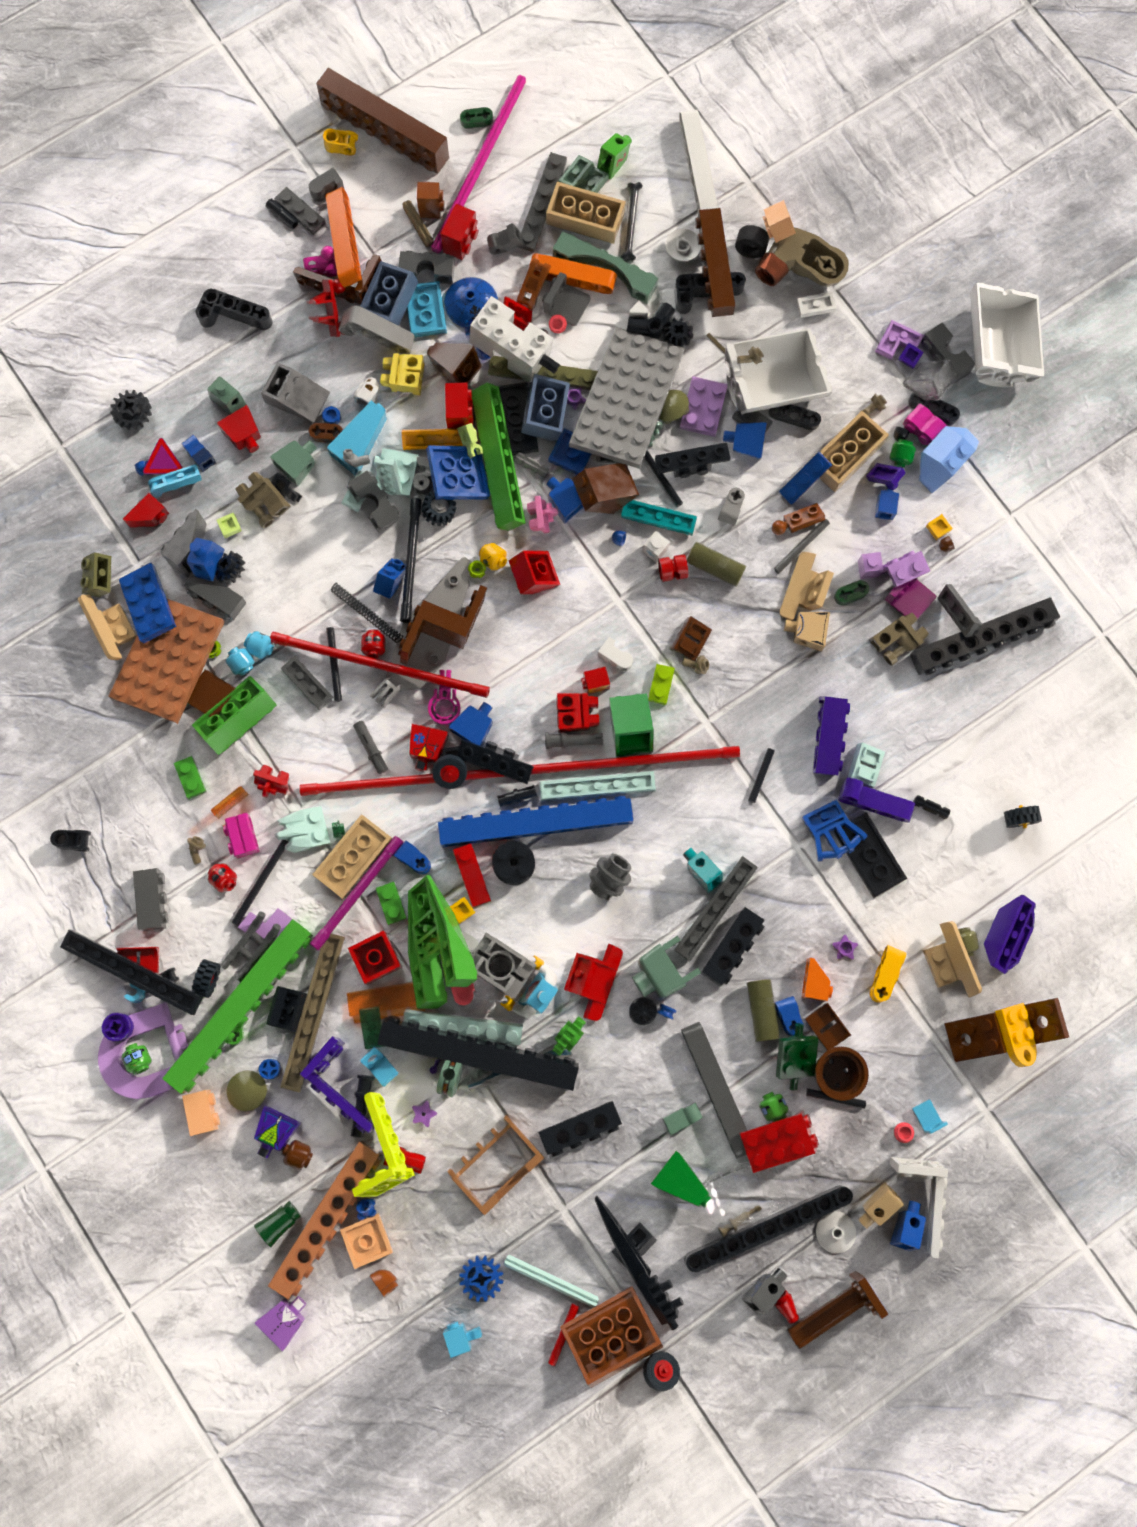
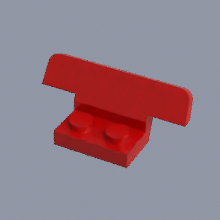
[564,944,623,1021]

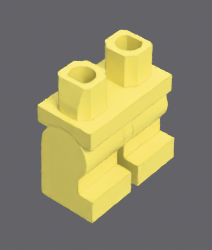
[380,353,425,395]

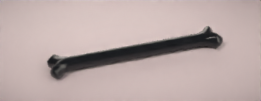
[621,182,643,261]

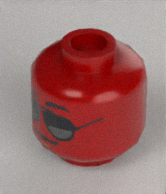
[361,629,386,659]
[208,863,237,892]

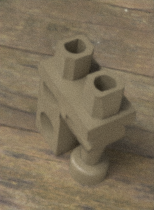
[235,472,291,528]
[869,613,929,666]

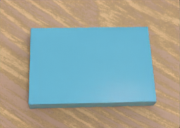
[407,281,447,338]

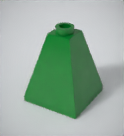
[651,1151,712,1208]

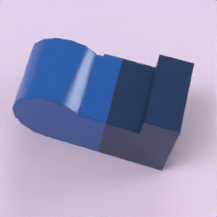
[181,435,216,472]

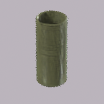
[687,542,746,587]
[746,979,780,1042]

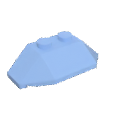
[919,426,979,493]

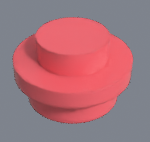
[549,315,567,333]
[894,1122,914,1143]

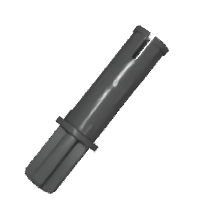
[353,721,388,774]

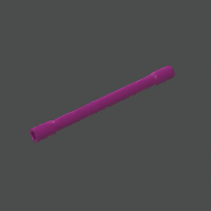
[309,836,404,951]

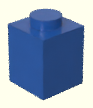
[874,489,899,520]

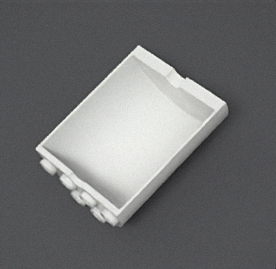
[970,283,1044,387]
[725,328,832,414]

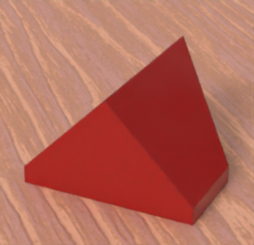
[503,296,532,331]

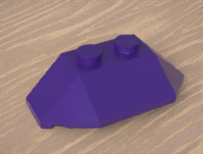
[984,895,1036,974]

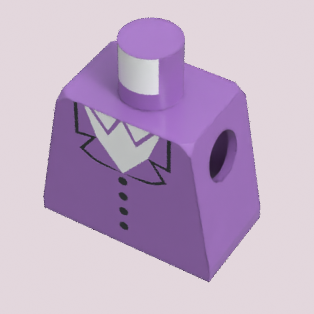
[254,1296,307,1351]

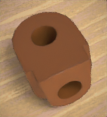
[369,1269,399,1298]

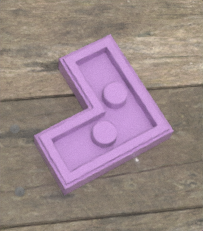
[875,320,924,360]
[238,908,292,950]

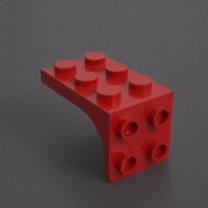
[740,1111,819,1173]

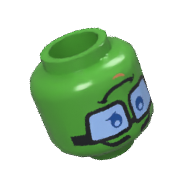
[121,1043,152,1075]
[759,1092,789,1122]

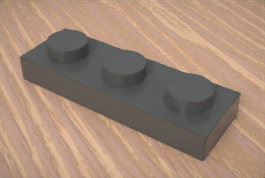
[274,187,326,235]
[281,656,333,710]

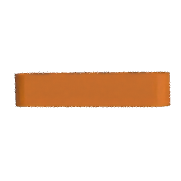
[529,253,617,294]

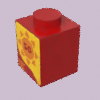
[581,666,610,694]

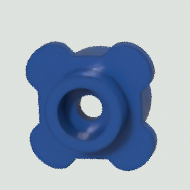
[356,1198,376,1220]

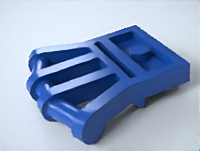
[802,800,867,862]

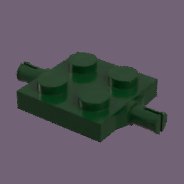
[776,1023,818,1091]

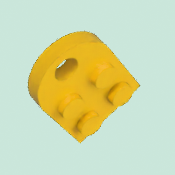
[995,1003,1037,1067]

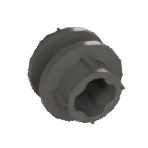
[589,853,631,900]

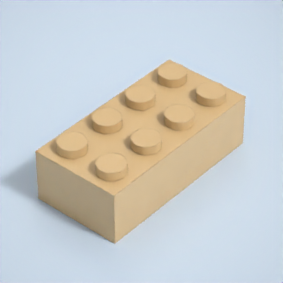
[546,182,626,244]
[819,411,889,492]

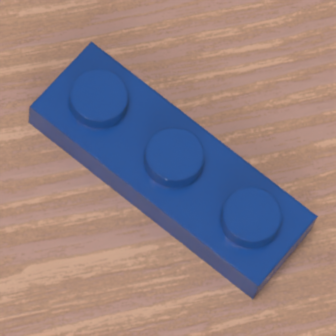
[779,452,832,505]

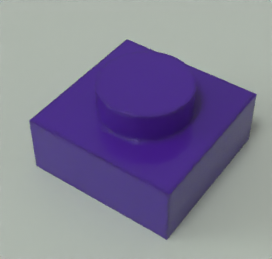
[898,343,924,369]

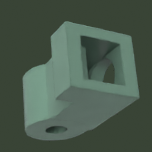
[662,1103,703,1135]

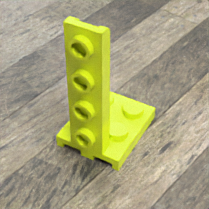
[352,1092,415,1197]

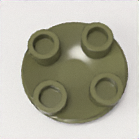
[659,390,689,424]
[227,1070,268,1111]

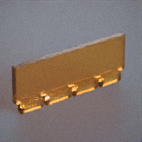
[347,982,425,1024]

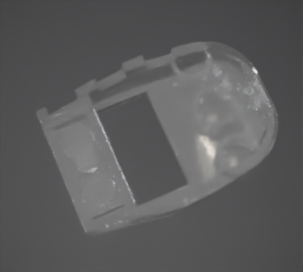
[703,1161,789,1228]

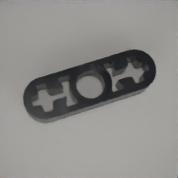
[908,390,960,425]
[768,404,821,430]

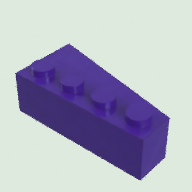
[813,696,850,776]

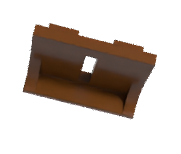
[670,616,712,661]
[804,1003,852,1051]

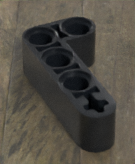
[674,272,746,314]
[196,288,273,330]

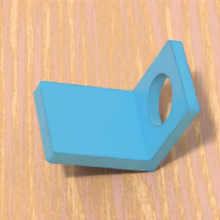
[360,1047,398,1087]
[912,1099,948,1134]

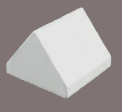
[629,301,648,319]

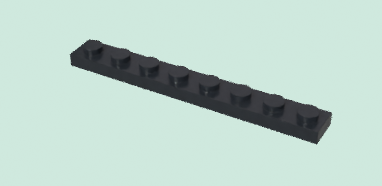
[60,929,203,1015]

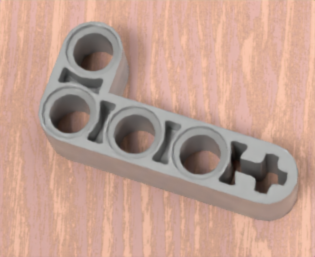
[339,306,415,354]

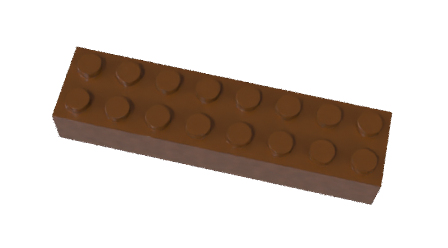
[316,67,449,174]

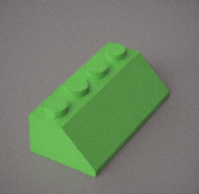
[192,676,277,755]

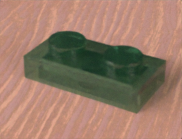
[359,1006,385,1050]

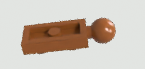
[772,503,825,535]

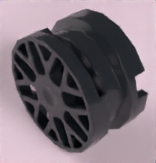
[629,997,657,1025]

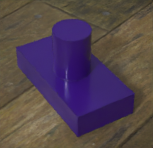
[866,463,906,490]

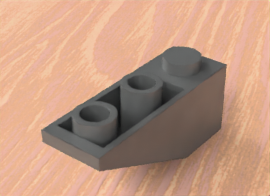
[184,582,246,621]

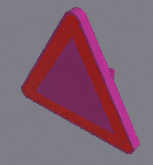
[143,438,183,474]

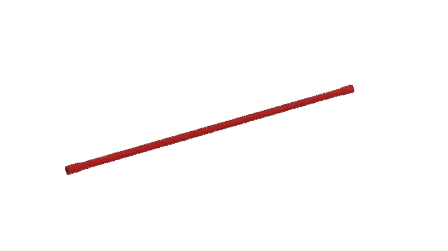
[300,746,740,796]

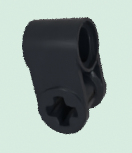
[50,830,91,852]

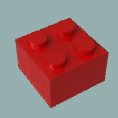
[440,204,479,260]
[445,383,473,429]
[348,930,403,985]

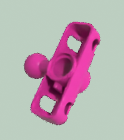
[303,246,337,277]

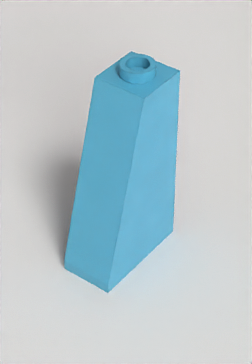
[327,400,387,476]

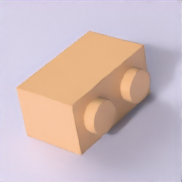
[182,1090,220,1136]

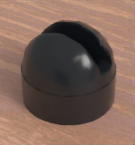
[893,427,910,441]

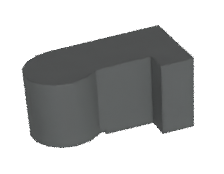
[309,168,345,201]
[487,223,523,255]

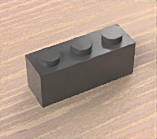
[133,868,169,931]

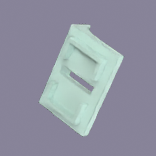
[847,742,885,788]

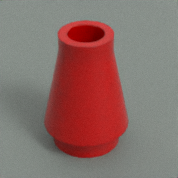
[774,1290,799,1324]

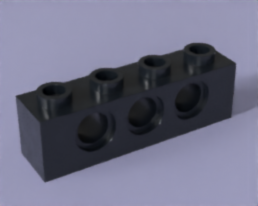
[701,907,765,986]
[538,1101,622,1157]

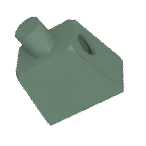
[207,376,247,415]
[270,440,317,487]

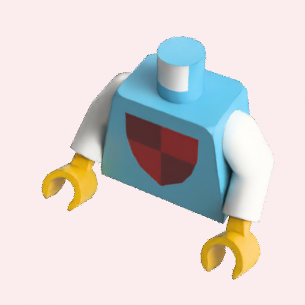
[500,955,558,1018]

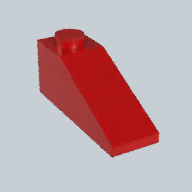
[453,844,491,907]

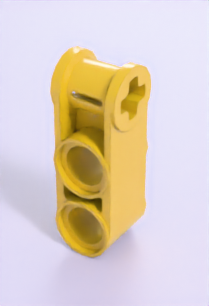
[869,945,906,1003]

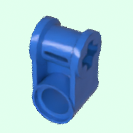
[394,840,431,875]
[774,996,804,1036]

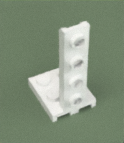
[890,1157,948,1258]

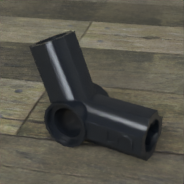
[627,302,675,340]

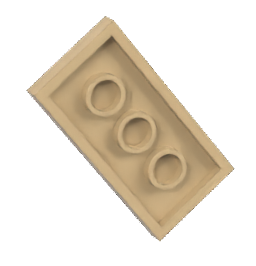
[312,814,392,899]

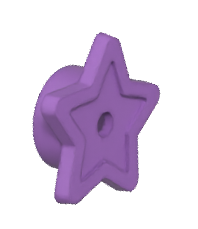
[567,388,586,410]
[833,935,858,959]
[412,1101,437,1127]

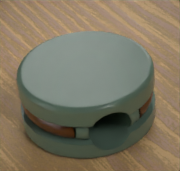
[436,1060,463,1098]

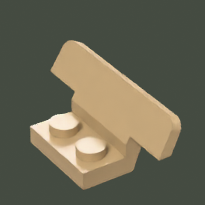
[780,552,834,621]
[78,594,137,660]
[923,921,982,998]

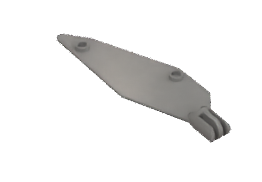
[370,557,469,708]

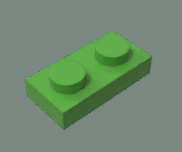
[174,756,207,799]
[376,882,407,925]

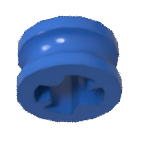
[657,1004,677,1020]

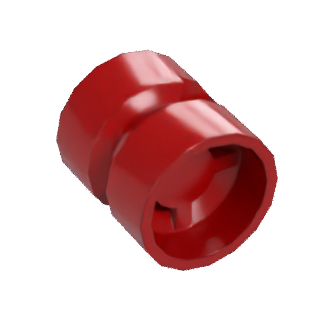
[658,554,688,582]

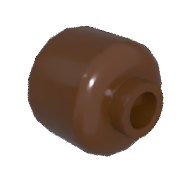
[281,1140,313,1170]

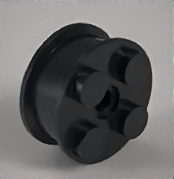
[492,841,535,885]

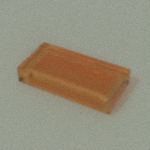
[211,786,249,819]

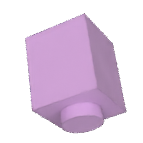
[858,552,883,579]

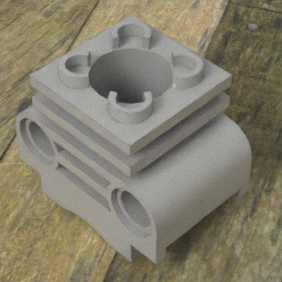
[472,932,537,1000]

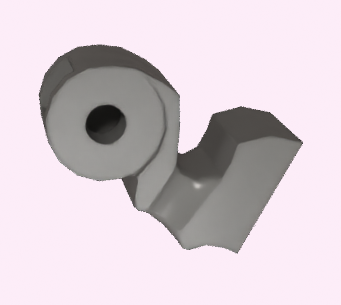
[413,456,432,495]

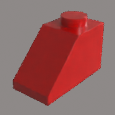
[123,493,169,528]

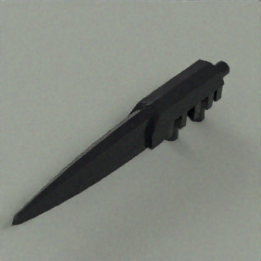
[595,1195,684,1330]

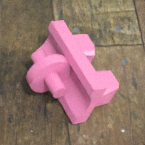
[527,495,558,533]

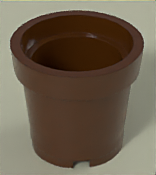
[815,1047,869,1101]

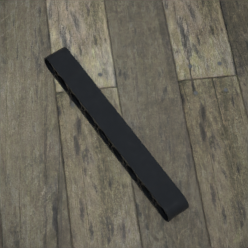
[684,1185,853,1272]

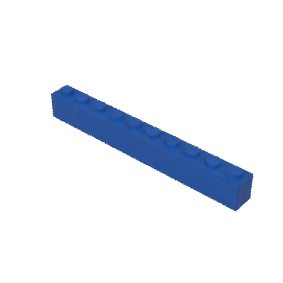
[438,796,634,848]

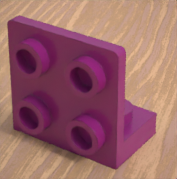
[884,578,937,619]

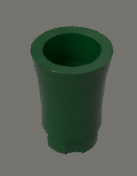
[254,1201,301,1247]

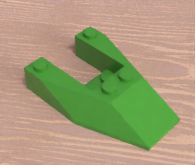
[408,875,477,1009]

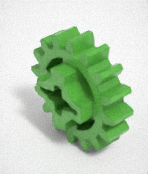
[552,1016,586,1056]

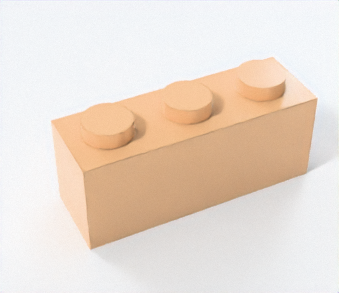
[763,200,796,243]

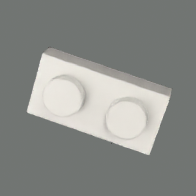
[796,292,836,318]

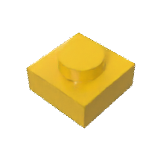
[926,514,953,541]
[450,897,475,924]

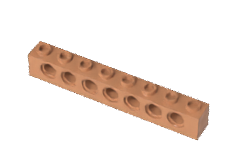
[268,1141,382,1300]

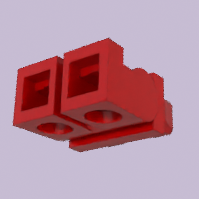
[556,693,600,733]

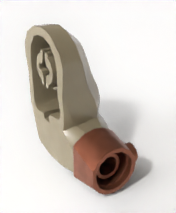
[755,227,849,287]

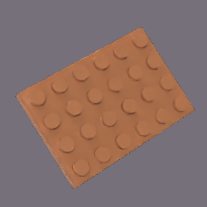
[108,599,225,724]

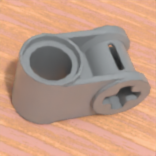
[717,487,745,526]

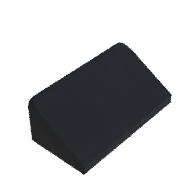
[612,1223,657,1266]

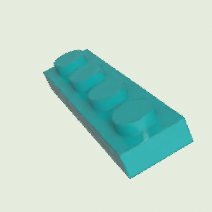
[621,500,697,536]

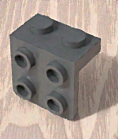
[542,272,591,326]

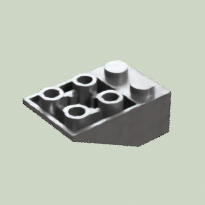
[261,362,330,424]
[161,509,207,578]

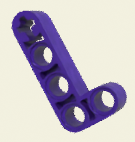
[838,778,915,823]

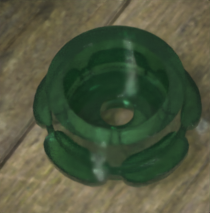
[332,820,345,839]

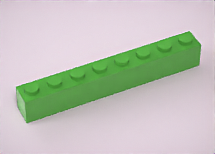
[472,382,526,531]

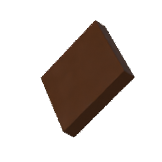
[188,669,236,717]

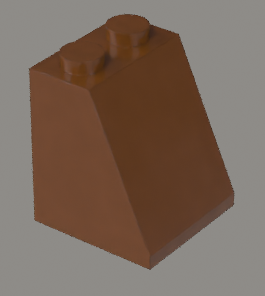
[572,463,639,514]

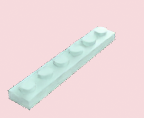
[403,1009,523,1045]

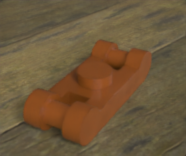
[516,258,551,310]

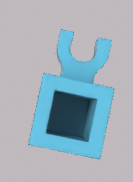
[443,1321,482,1358]

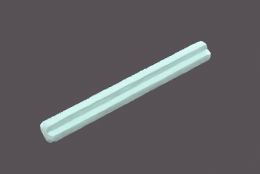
[504,1255,599,1308]

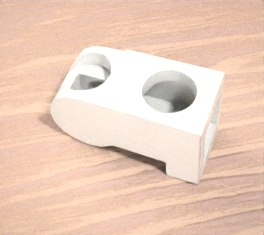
[598,637,633,672]

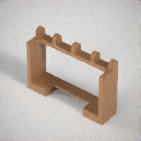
[447,1115,544,1216]

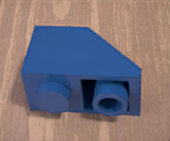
[373,558,406,599]

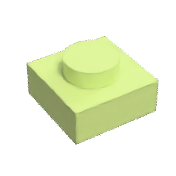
[216,513,242,538]

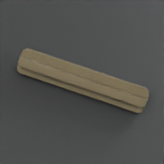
[402,200,434,248]

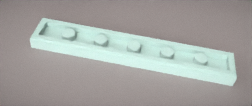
[539,771,656,801]

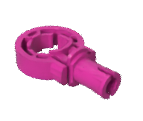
[428,670,461,725]

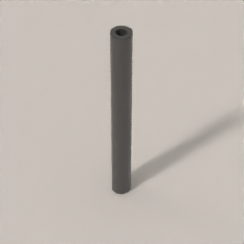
[774,519,830,574]

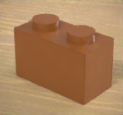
[417,182,445,219]

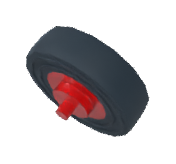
[432,755,467,789]
[643,1351,680,1392]

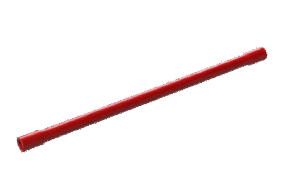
[270,631,490,698]

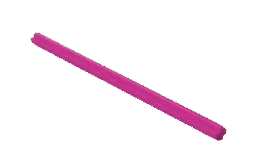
[431,75,526,254]

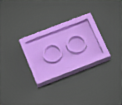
[680,376,728,437]

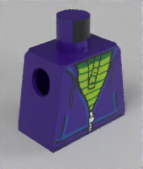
[254,1106,302,1158]

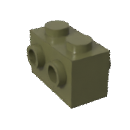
[80,552,112,597]

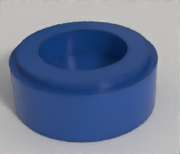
[322,406,341,424]

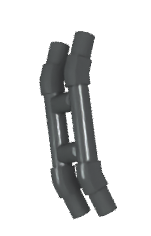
[220,911,281,982]

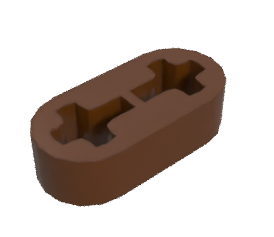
[309,423,343,443]

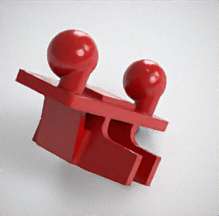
[307,279,345,337]

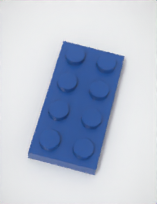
[119,563,176,644]

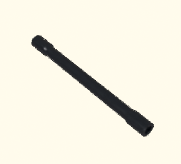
[400,498,422,623]

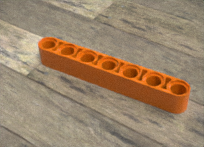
[326,187,362,288]

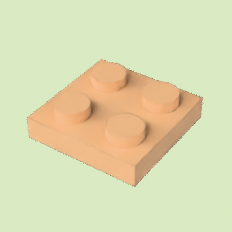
[340,1213,393,1269]

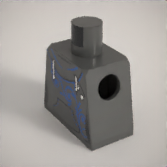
[742,1268,788,1315]

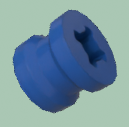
[259,1059,281,1079]

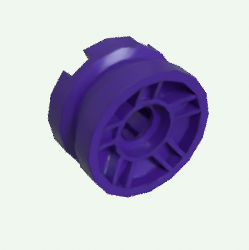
[101,1013,134,1042]

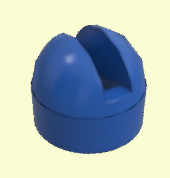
[134,461,149,476]
[612,531,626,546]

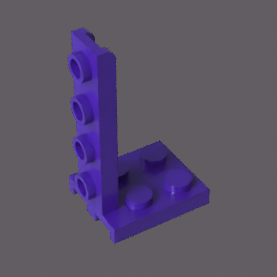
[300,1036,375,1133]

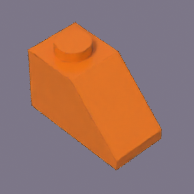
[801,958,833,1002]

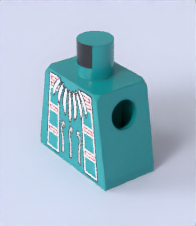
[683,848,723,893]

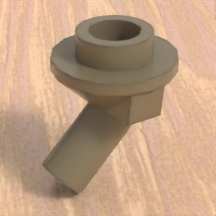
[737,346,764,364]
[863,393,887,415]
[682,655,710,674]
[187,836,206,865]

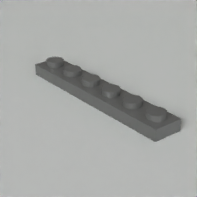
[517,152,567,252]
[674,856,758,962]

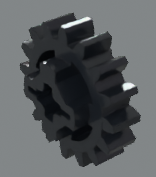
[110,390,152,430]

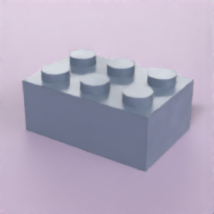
[360,261,418,326]
[521,374,570,442]

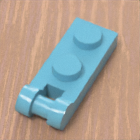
[148,464,202,498]

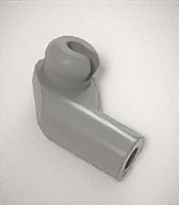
[343,449,371,467]

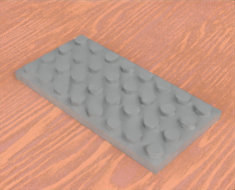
[569,327,685,469]

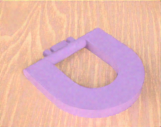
[98,1002,189,1099]

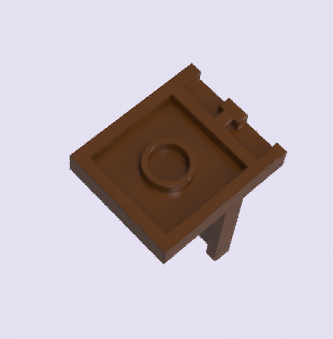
[293,253,382,305]
[787,1271,889,1349]

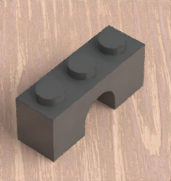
[398,251,455,285]
[921,322,975,383]
[347,471,399,533]

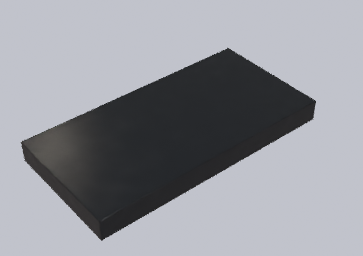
[498,382,539,456]
[833,812,907,898]

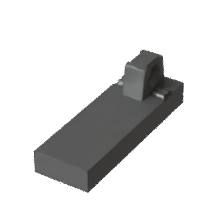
[937,584,983,637]

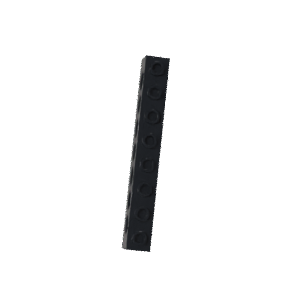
[910,597,1060,675]

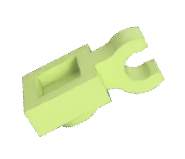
[457,423,483,458]

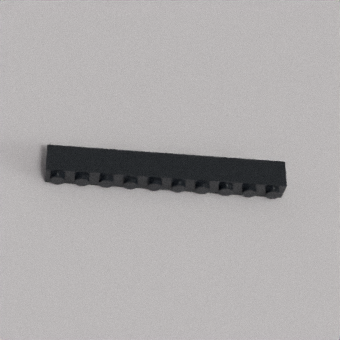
[377,1015,579,1091]

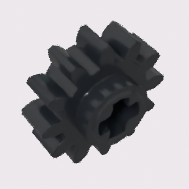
[216,551,246,585]

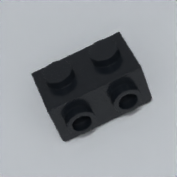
[266,986,307,1032]

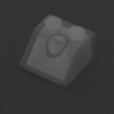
[902,359,958,401]

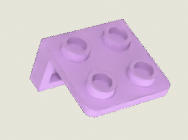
[880,550,930,588]

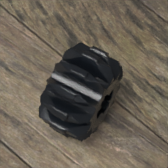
[663,317,694,348]

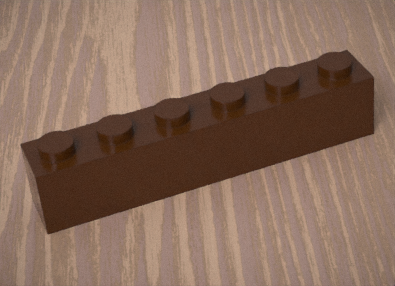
[695,208,735,317]

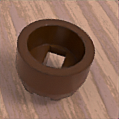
[939,536,955,552]

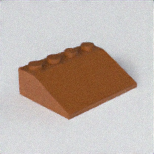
[560,1286,663,1388]

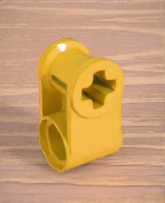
[323,128,358,156]

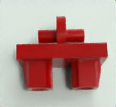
[253,765,289,798]

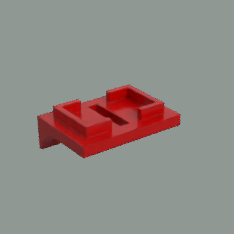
[116,947,159,974]

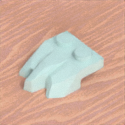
[274,806,330,853]

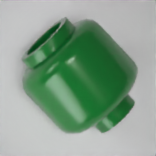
[889,439,916,468]

